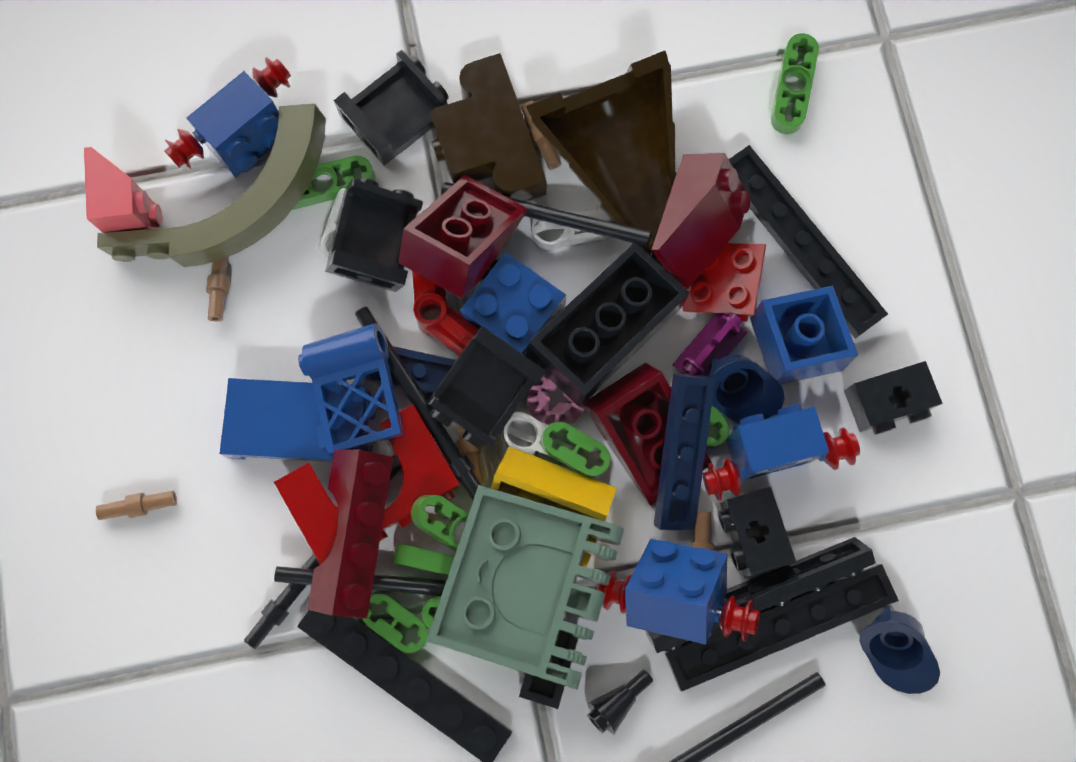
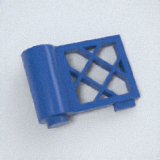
[298,323,404,456]

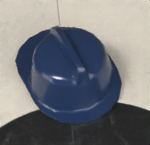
[708,355,785,424]
[859,605,941,694]

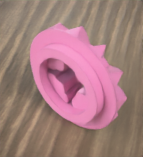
[526,374,585,425]

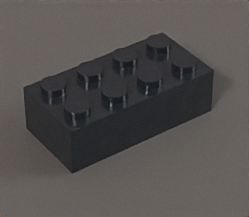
[526,243,690,408]

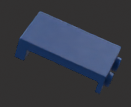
[219,378,376,462]

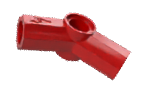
[412,271,477,356]

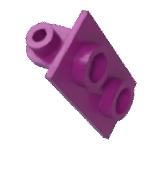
[672,312,748,376]

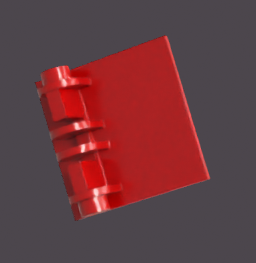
[682,243,766,322]

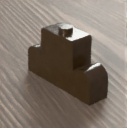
[430,53,547,201]

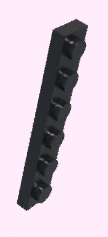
[729,145,888,339]
[645,537,876,653]
[664,564,899,692]
[297,610,513,762]

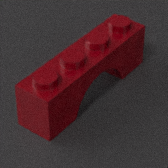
[307,450,393,619]

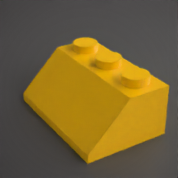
[490,446,617,567]

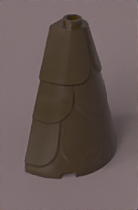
[526,50,677,258]

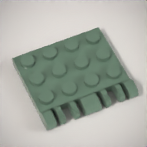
[427,485,624,690]

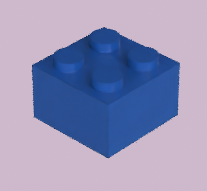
[460,252,566,356]
[750,286,858,385]

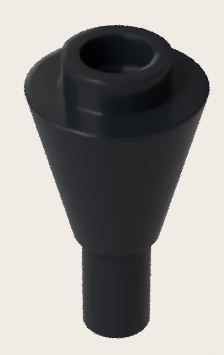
[587,669,654,735]

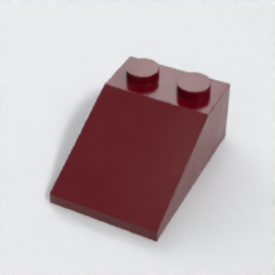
[652,153,750,290]
[398,175,527,298]
[584,362,712,506]

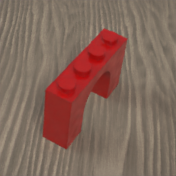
[274,404,460,565]

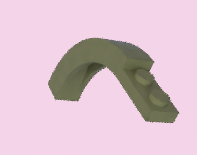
[97,103,326,267]

